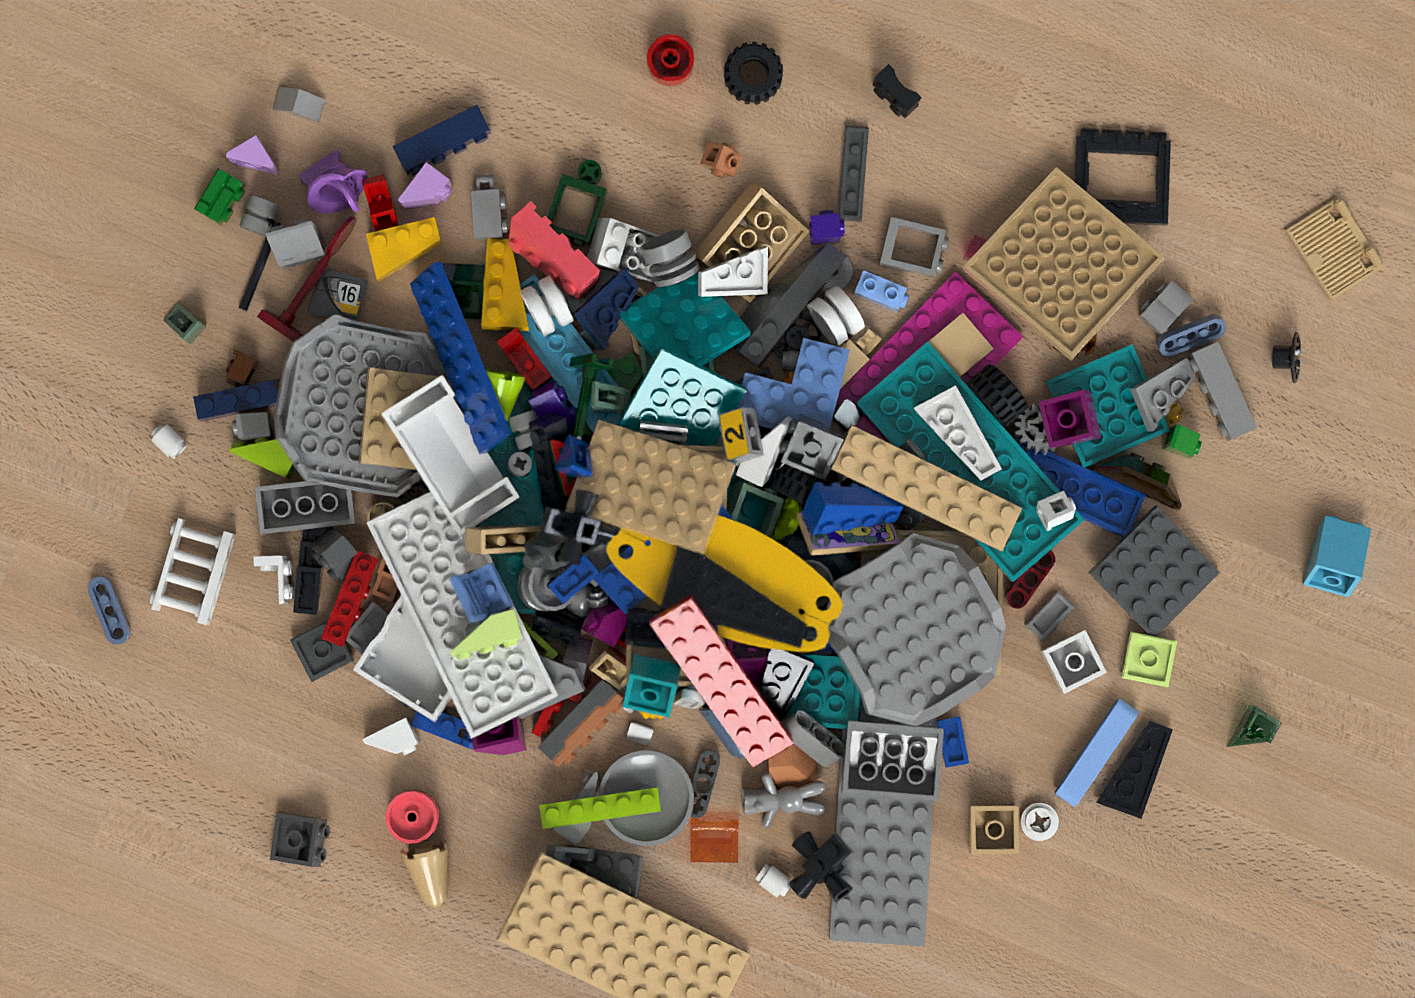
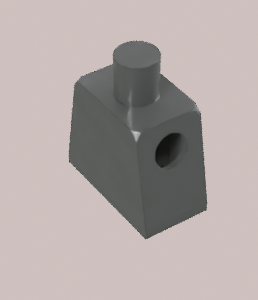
[523,531,582,570]

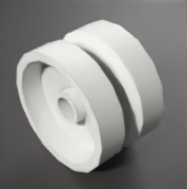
[519,275,574,337]
[807,286,865,347]

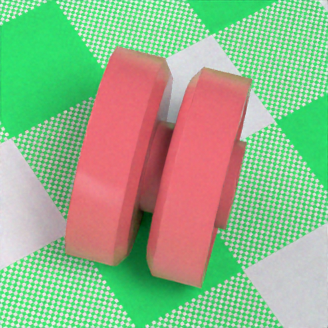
[385,790,440,844]

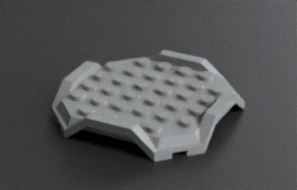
[274,314,447,497]
[822,533,1006,726]

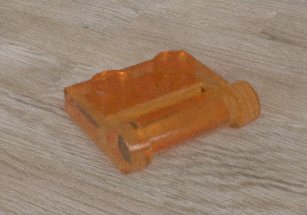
[690,819,739,863]

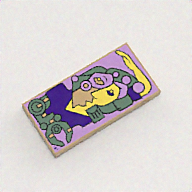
[797,512,900,555]

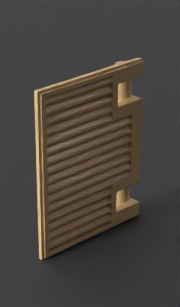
[1285,196,1384,301]

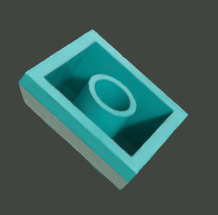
[623,654,681,718]

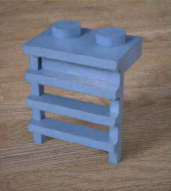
[449,562,514,623]

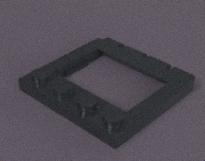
[1074,128,1171,226]

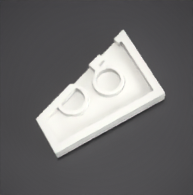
[698,246,768,297]

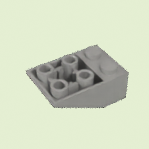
[265,219,326,270]

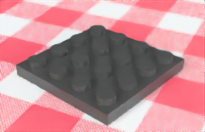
[1088,506,1220,637]

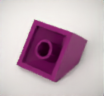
[582,596,627,647]
[472,716,526,755]

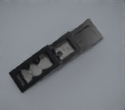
[293,527,328,615]

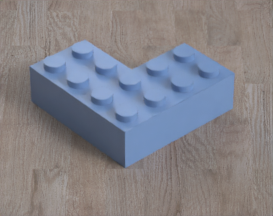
[736,338,850,434]

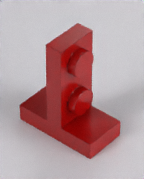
[497,328,553,391]
[531,693,584,737]

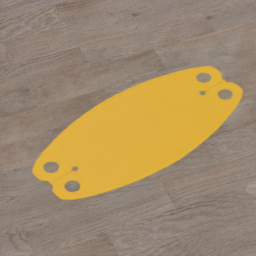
[606,515,843,652]

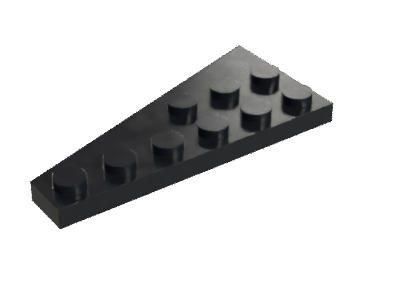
[660,546,807,649]

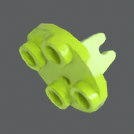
[771,497,803,541]

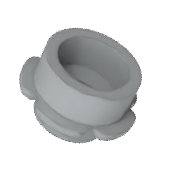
[586,588,608,608]

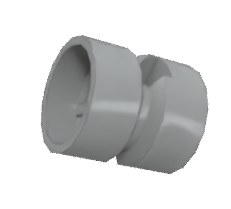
[239,195,279,237]
[508,410,538,451]

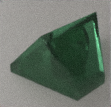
[1227,705,1282,747]

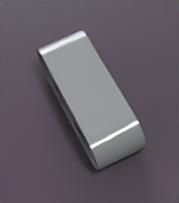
[781,710,845,767]

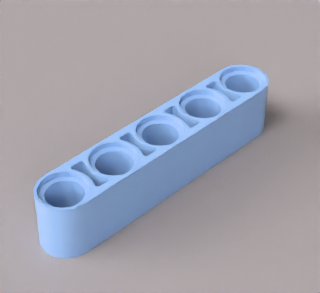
[1054,698,1139,807]

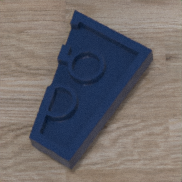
[573,268,639,350]

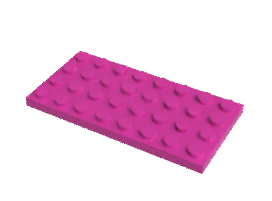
[833,272,1023,444]

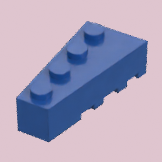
[802,482,904,535]

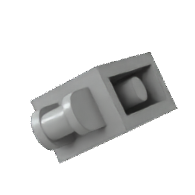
[471,175,507,241]

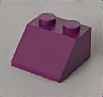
[1039,390,1102,448]

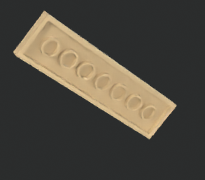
[831,425,1022,551]

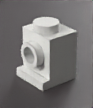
[1036,491,1076,531]

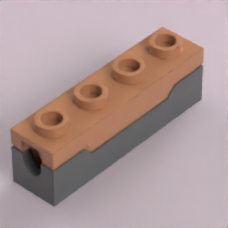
[538,679,625,767]

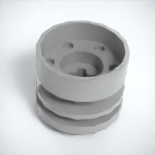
[640,229,701,287]

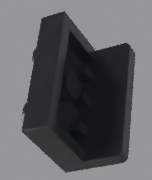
[625,607,668,649]
[531,609,585,646]

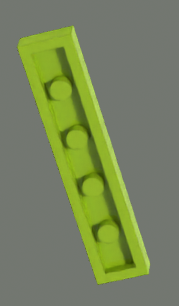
[539,787,661,829]

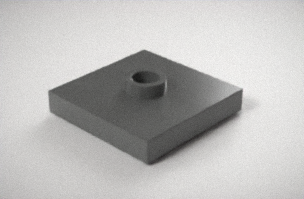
[290,621,355,682]

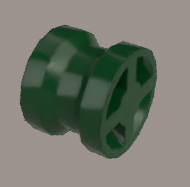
[578,160,602,185]

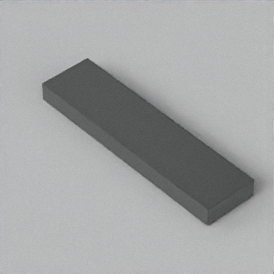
[838,126,869,222]

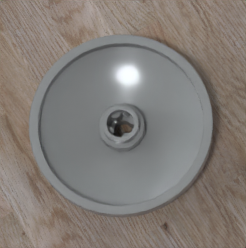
[599,750,694,846]

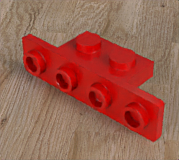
[321,551,378,647]

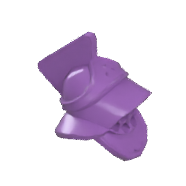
[299,150,368,214]

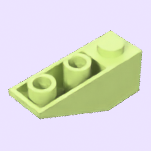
[450,609,522,660]

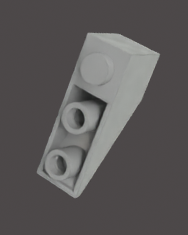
[553,771,599,846]

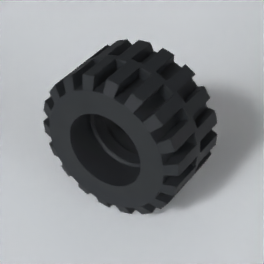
[724,41,783,105]
[967,364,1028,427]
[771,464,831,508]

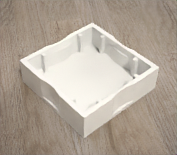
[353,595,451,722]

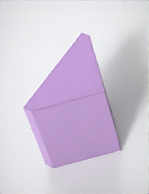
[226,135,279,175]

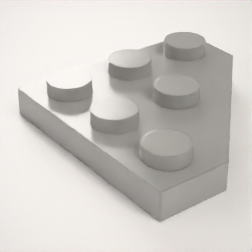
[518,653,585,719]

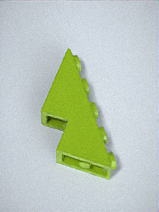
[229,437,295,479]

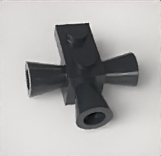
[540,489,614,565]
[789,831,853,902]

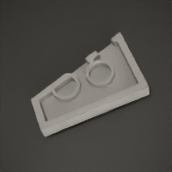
[1130,358,1196,432]

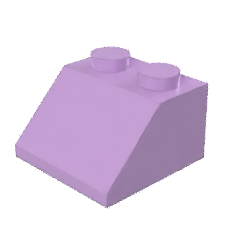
[398,162,453,209]

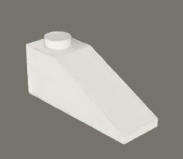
[736,416,792,487]

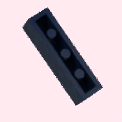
[393,105,491,176]
[193,378,281,422]

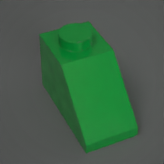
[1163,424,1202,459]

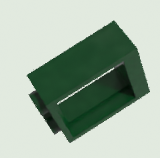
[547,174,608,247]

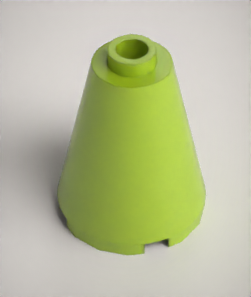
[485,368,525,421]

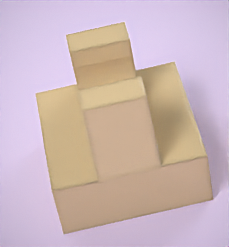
[850,324,882,356]

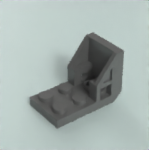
[546,844,643,899]

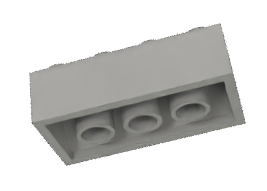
[255,481,355,534]

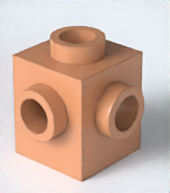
[700,142,742,178]

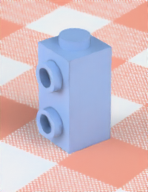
[853,270,909,312]

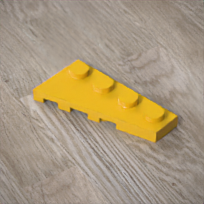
[481,239,529,331]

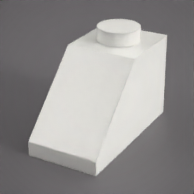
[362,718,420,756]

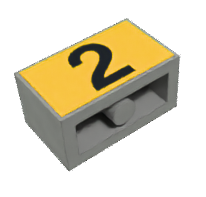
[719,407,764,463]

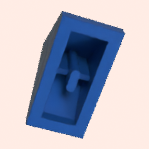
[555,435,592,478]

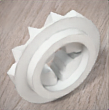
[1020,803,1059,841]

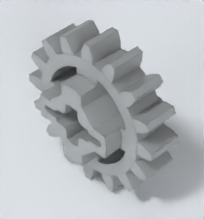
[1013,404,1056,455]

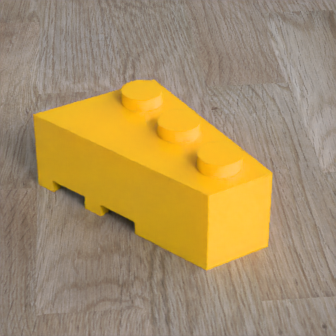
[366,217,442,283]

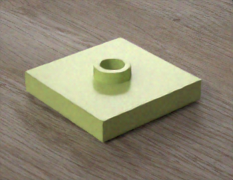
[1121,631,1177,687]

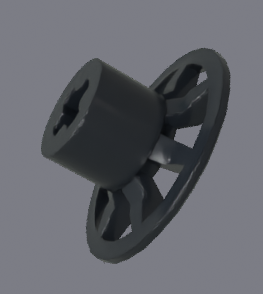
[774,314,823,360]
[1272,332,1301,383]

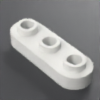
[673,686,705,709]

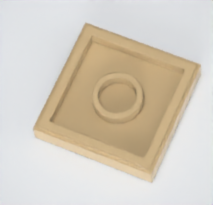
[928,313,993,377]

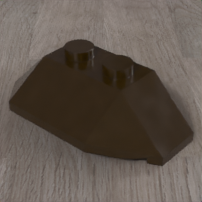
[1092,453,1182,510]

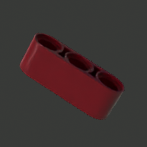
[1005,550,1055,609]

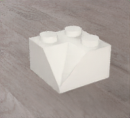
[1040,630,1107,694]

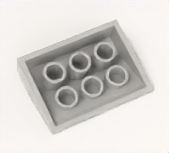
[841,721,944,801]

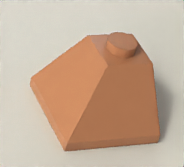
[768,743,817,790]

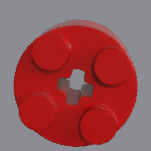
[647,34,694,86]

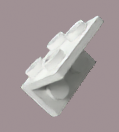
[254,556,294,604]

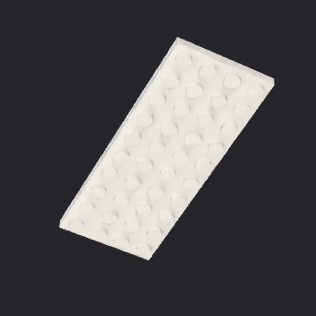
[367,492,558,739]

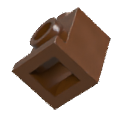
[226,350,259,387]

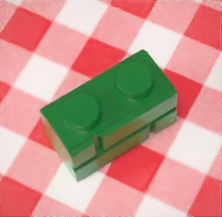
[194,169,245,225]

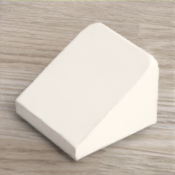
[626,722,654,745]

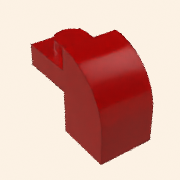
[361,174,399,231]

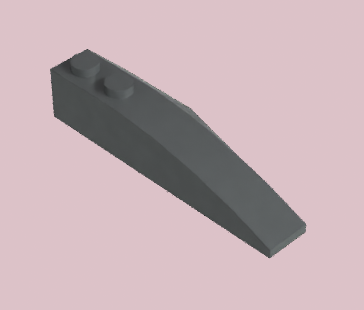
[733,242,847,368]

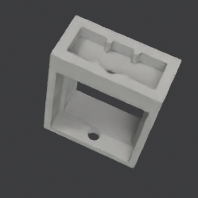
[879,217,949,279]

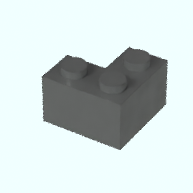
[309,527,358,583]

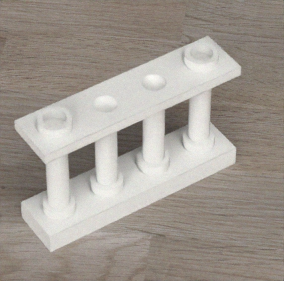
[150,518,236,625]

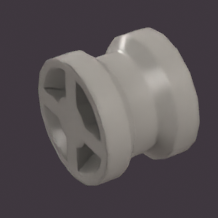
[507,452,532,477]

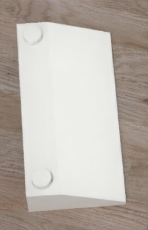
[381,375,519,536]

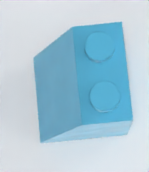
[1303,515,1371,597]

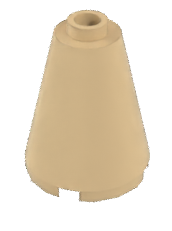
[401,839,448,908]

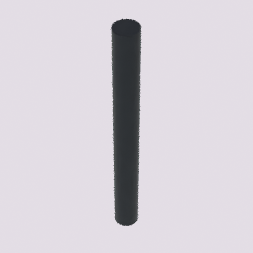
[238,221,281,311]

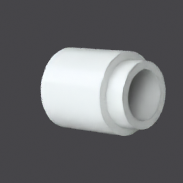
[151,424,187,459]
[755,864,790,898]

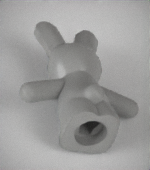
[742,772,825,828]

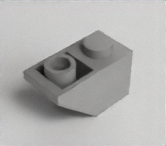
[232,412,273,441]

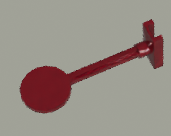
[257,215,357,342]

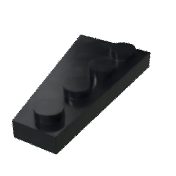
[1096,721,1173,819]

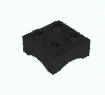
[873,64,922,118]

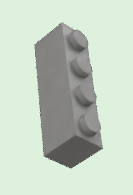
[1188,342,1257,441]

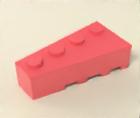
[508,201,600,300]

